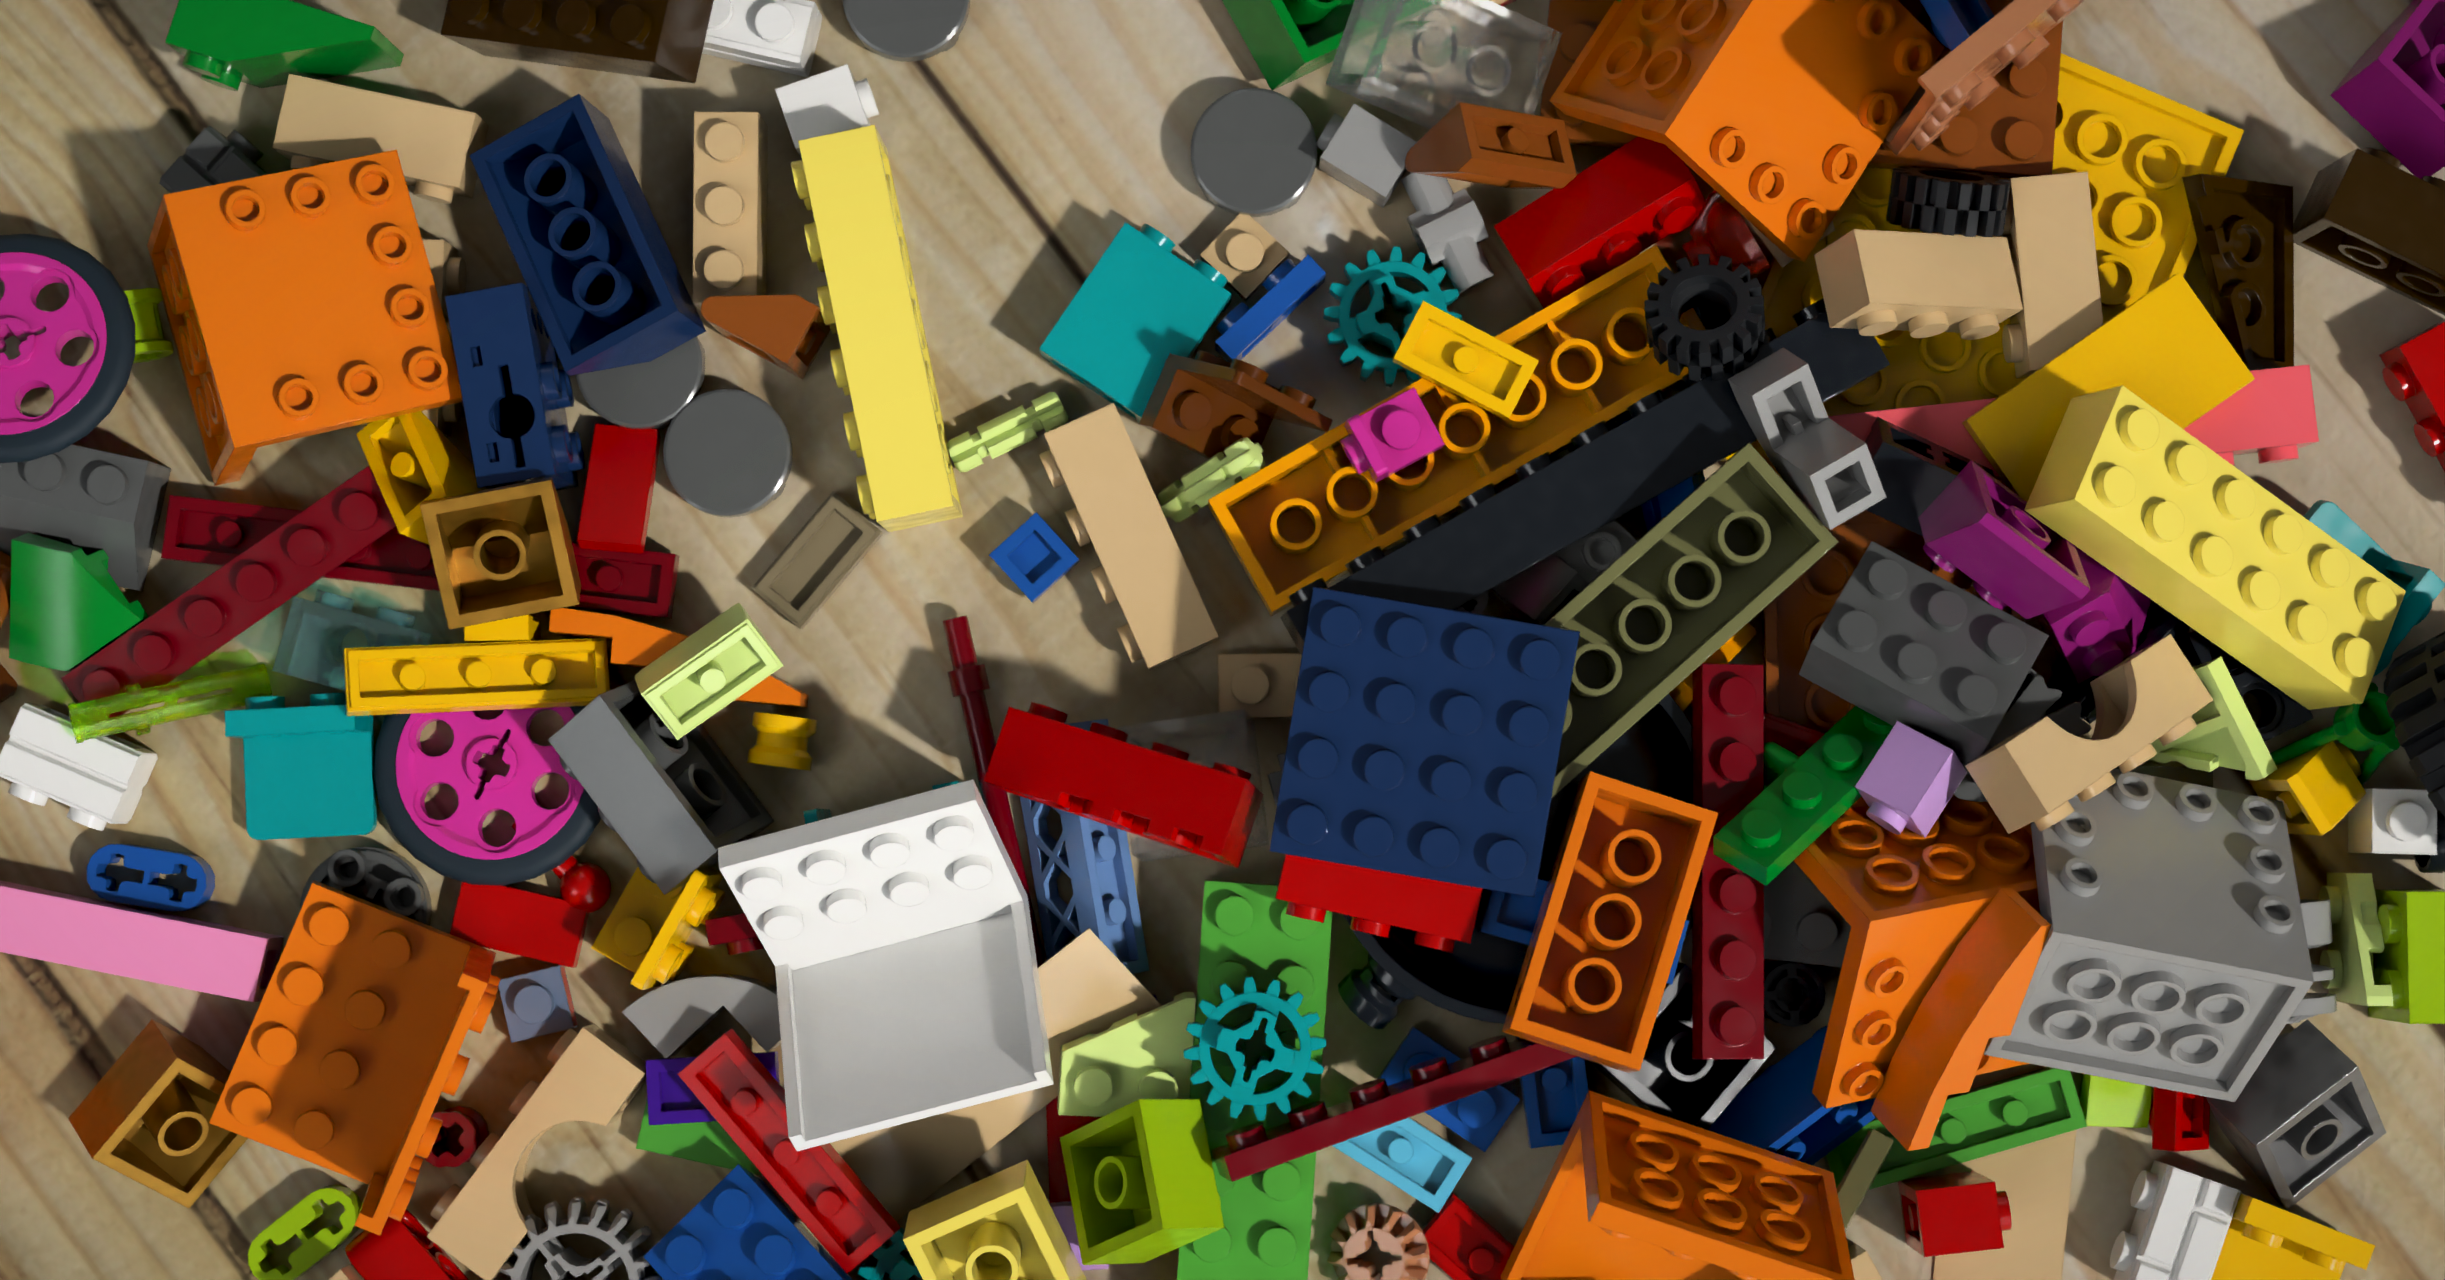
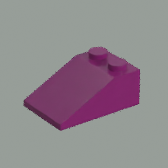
[2330,0,2445,179]

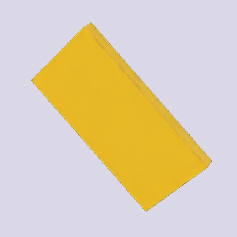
[1962,272,2255,502]

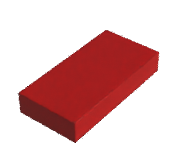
[577,424,661,554]
[450,882,590,968]

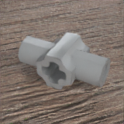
[1401,173,1494,293]

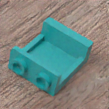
[1039,222,1231,422]

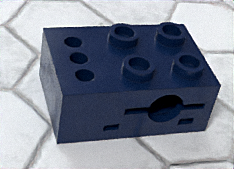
[445,282,585,491]

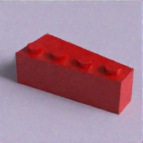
[983,702,1264,869]

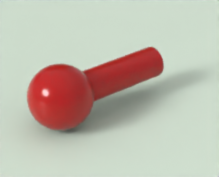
[511,822,611,913]

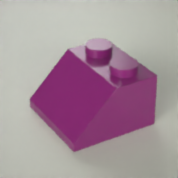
[1918,460,2091,619]
[2036,546,2151,684]

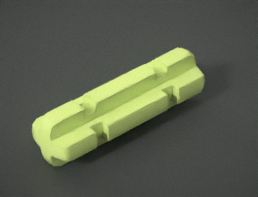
[946,392,1068,472]
[1158,437,1266,522]

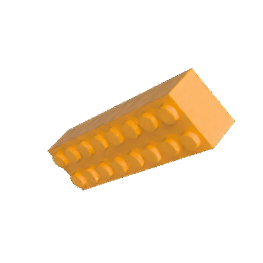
[1208,245,1706,617]

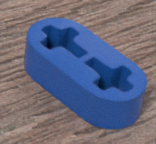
[87,844,215,911]

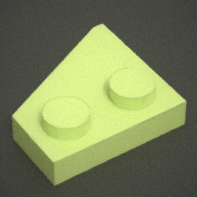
[2148,657,2278,781]
[2318,872,2393,1006]
[1057,992,1196,1117]

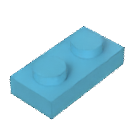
[1332,1117,1473,1213]

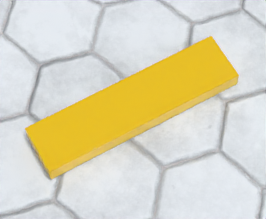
[343,638,610,716]

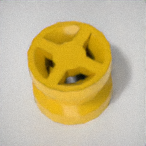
[747,712,818,771]

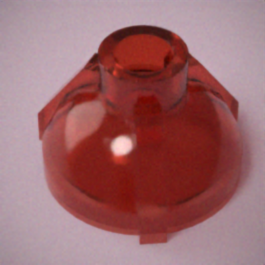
[1682,191,1770,275]

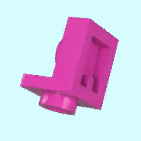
[1340,387,1445,483]

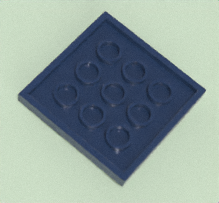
[1269,587,1580,897]

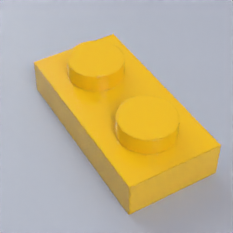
[1392,301,1539,421]

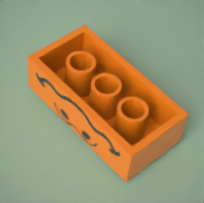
[1502,771,1718,1073]

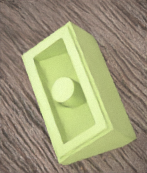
[634,603,783,740]

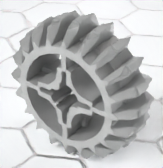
[499,1196,663,1280]

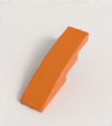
[549,608,809,708]
[1870,887,2051,1151]

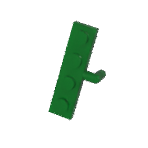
[1713,706,1894,886]

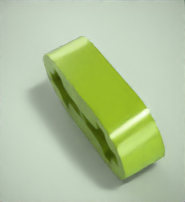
[248,1185,362,1280]

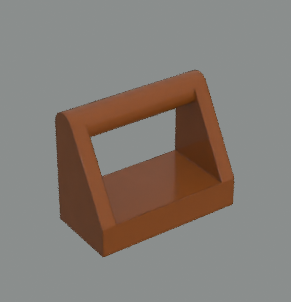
[1405,102,1577,189]
[701,294,831,380]

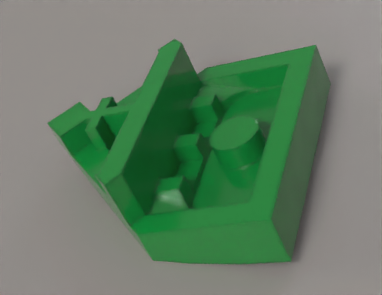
[9,532,149,672]

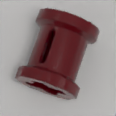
[425,1105,489,1168]

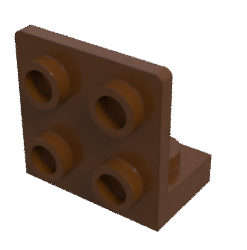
[1139,350,1333,459]

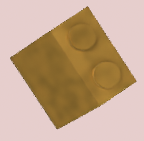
[420,477,581,630]
[68,1019,248,1208]

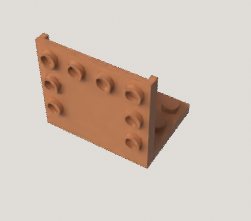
[1884,0,2084,156]

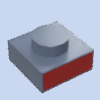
[498,965,578,1043]

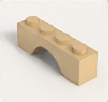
[1965,634,2213,834]
[427,1024,646,1280]

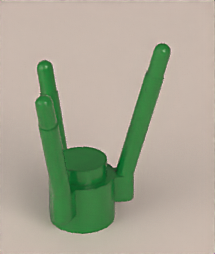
[2270,682,2400,787]

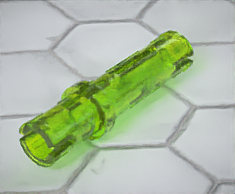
[67,662,272,744]

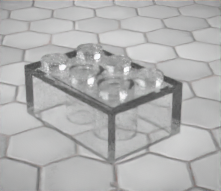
[1326,0,1562,129]

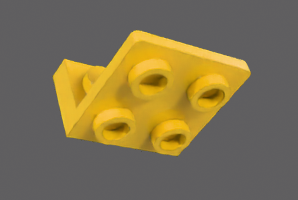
[591,867,725,990]
[2211,1193,2375,1280]

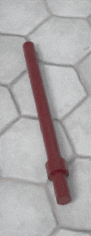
[943,616,1045,967]

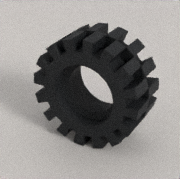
[1886,166,2011,237]
[1645,254,1765,381]

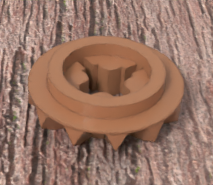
[1327,1203,1430,1280]

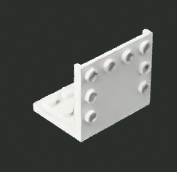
[718,779,1054,1151]

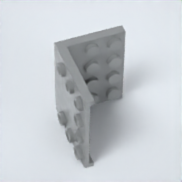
[1984,769,2314,1102]

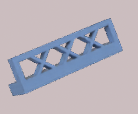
[1020,719,1150,974]

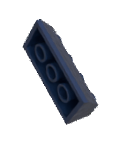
[469,94,706,376]

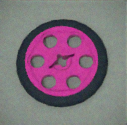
[0,233,135,463]
[373,706,601,886]

